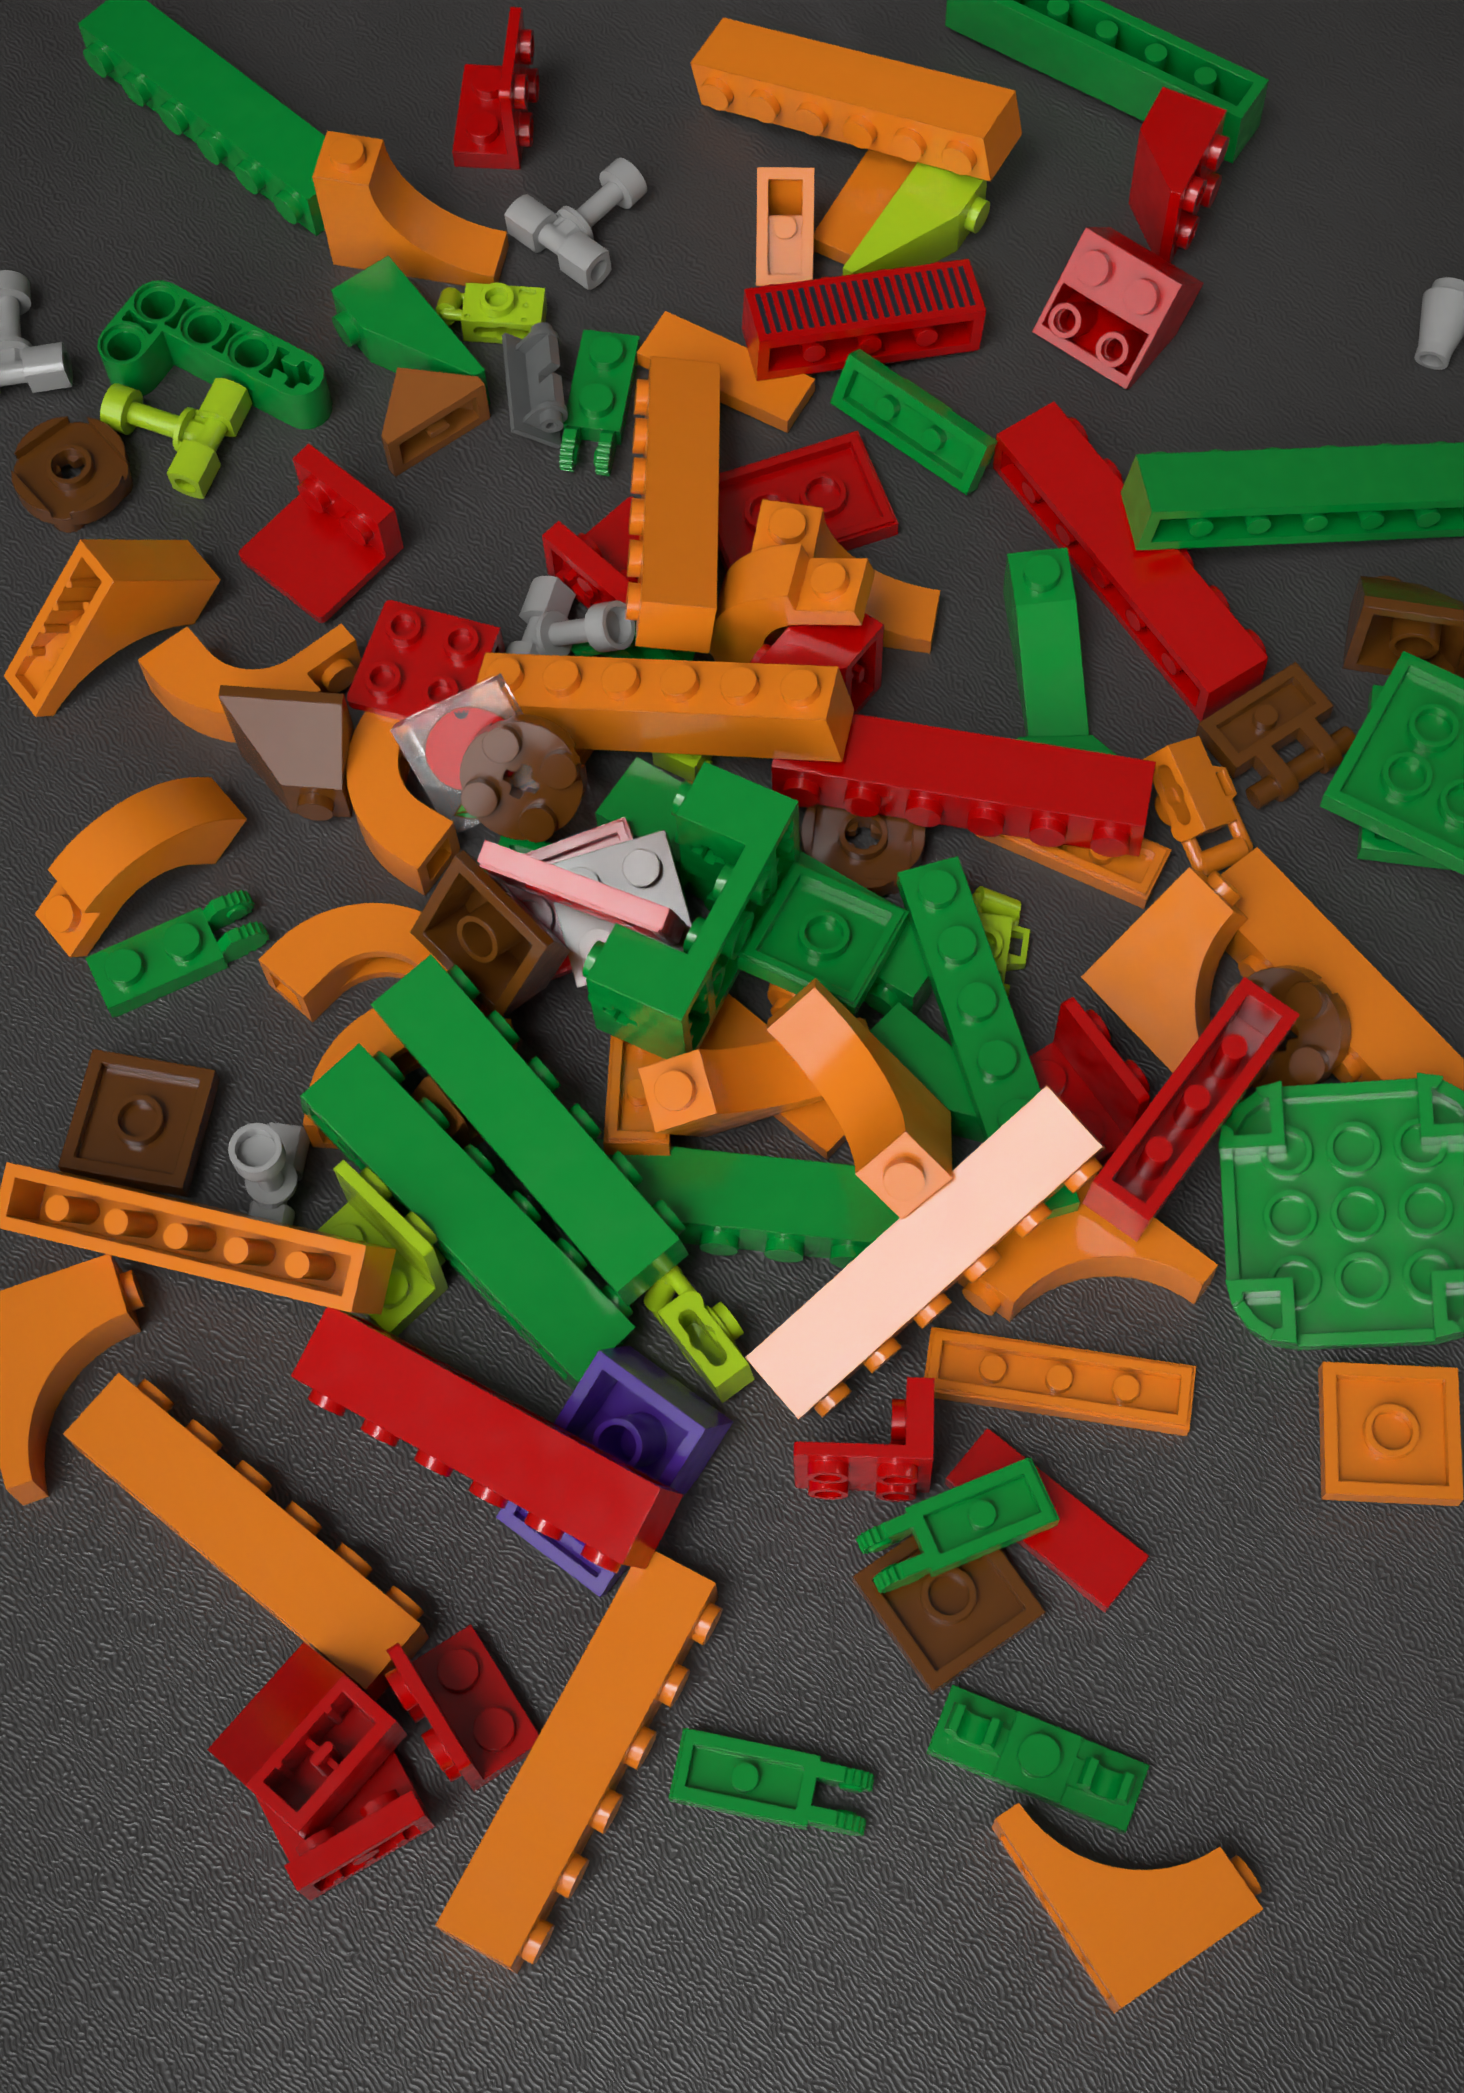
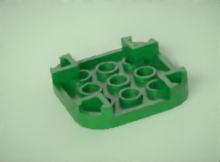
[1218,1073,1464,1350]

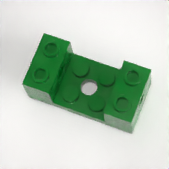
[582,761,800,1059]

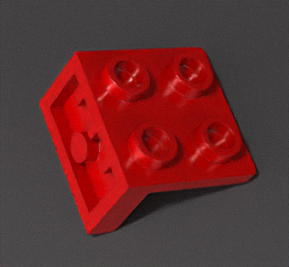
[452,7,540,170]
[239,444,404,623]
[542,497,640,609]
[347,600,506,729]
[1029,997,1150,1165]
[793,1377,935,1502]
[385,1624,539,1791]
[255,1751,435,1901]

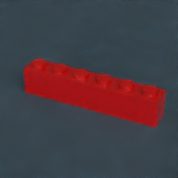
[993,401,1268,722]
[771,714,1156,857]
[291,1307,683,1573]

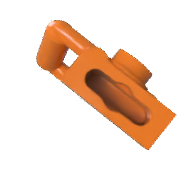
[1143,736,1253,876]

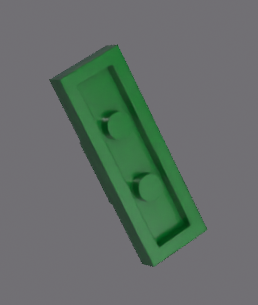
[830,349,998,495]
[926,1685,1150,1835]

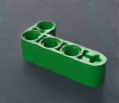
[97,280,333,430]

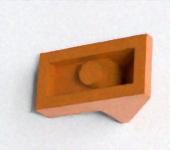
[756,167,815,286]

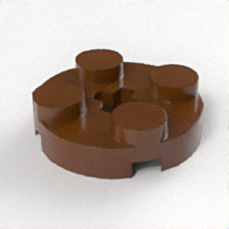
[11,416,133,533]
[460,714,587,842]
[801,804,925,897]
[1225,965,1351,1089]

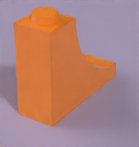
[312,131,509,286]
[751,499,940,654]
[4,539,221,717]
[1081,867,1248,1105]
[767,978,953,1220]
[638,1018,869,1137]
[958,1174,1218,1322]
[0,1254,145,1506]
[991,1803,1263,2014]

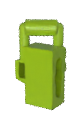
[644,1265,755,1403]

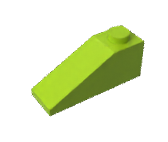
[843,162,990,275]

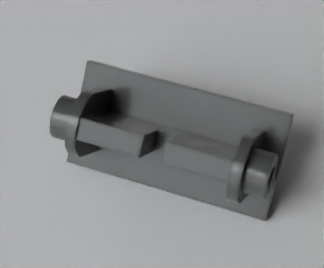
[502,322,568,449]

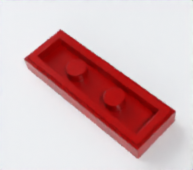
[945,1428,1149,1613]

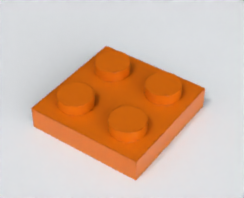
[1318,1362,1464,1506]

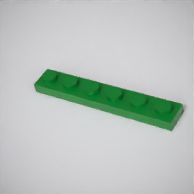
[897,856,1080,1220]

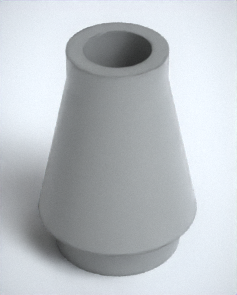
[1414,277,1464,370]

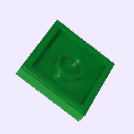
[737,861,909,1016]

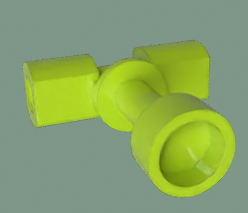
[100,378,252,499]

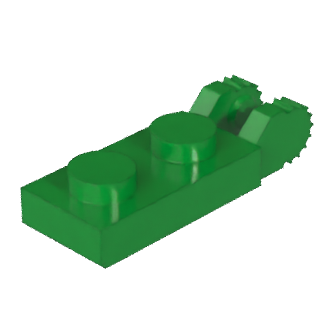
[559,329,641,476]
[85,890,269,1018]
[856,1457,1060,1594]
[669,1728,875,1836]

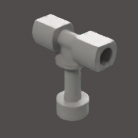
[504,158,647,290]
[0,270,73,393]
[505,576,635,656]
[228,1122,310,1225]

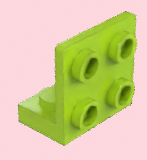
[317,1160,449,1336]

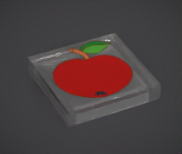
[390,673,539,834]

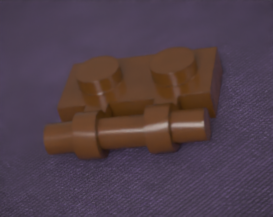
[1196,662,1356,809]

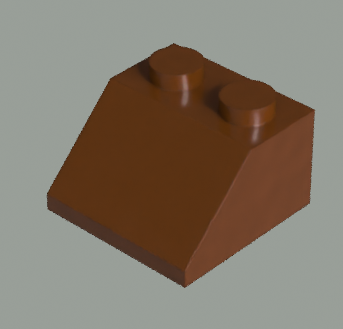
[410,850,570,1018]

